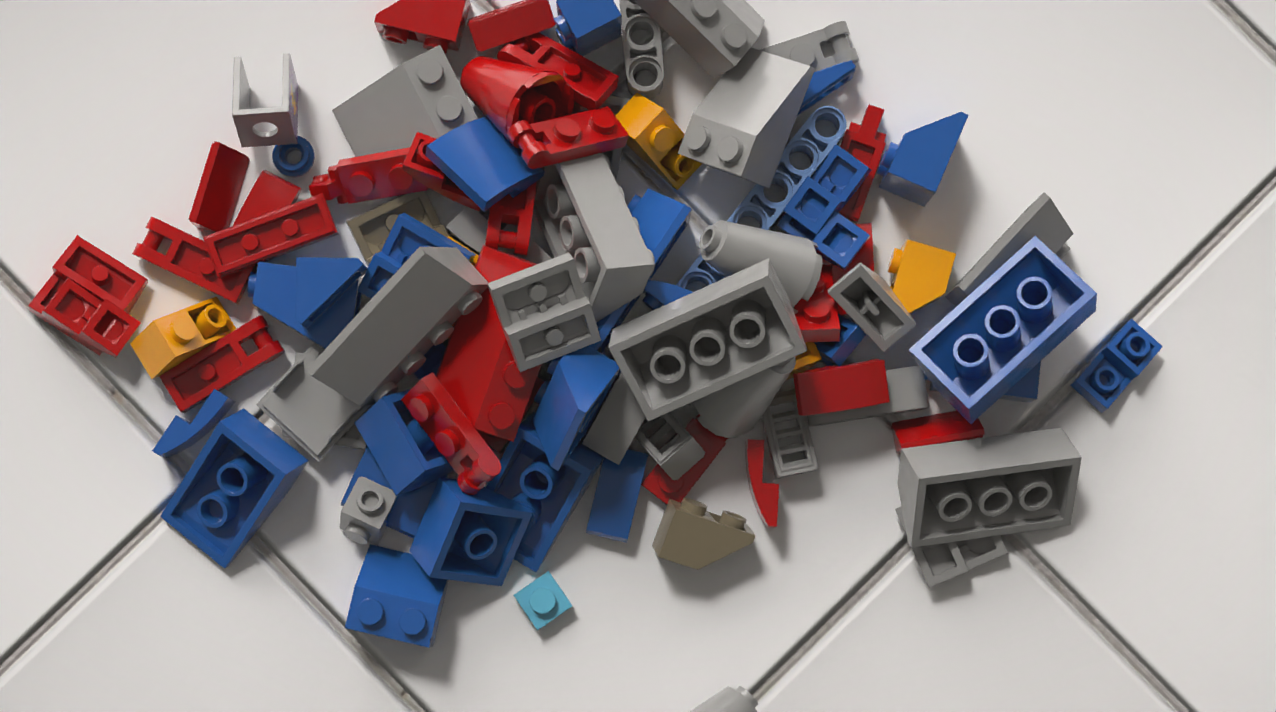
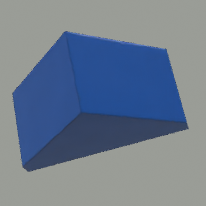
[295,257,367,329]

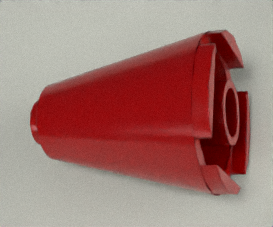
[460,56,574,150]

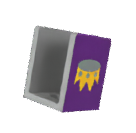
[232,53,298,147]

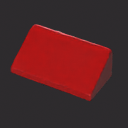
[466,0,555,52]
[189,141,250,233]
[891,410,985,454]

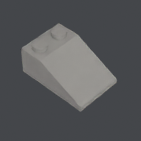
[332,45,478,157]
[677,47,815,188]

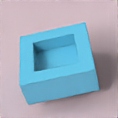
[513,571,573,630]

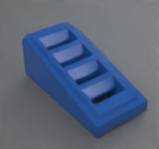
[797,60,856,116]

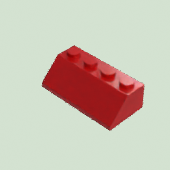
[436,245,542,442]

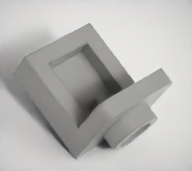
[340,476,397,546]

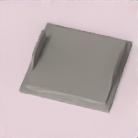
[256,342,372,462]

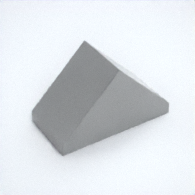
[827,263,916,352]

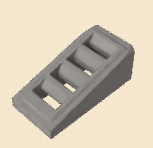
[762,389,819,479]
[635,412,705,480]

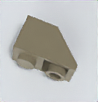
[652,498,756,570]

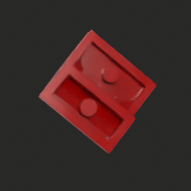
[28,235,148,356]

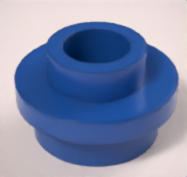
[272,136,315,177]

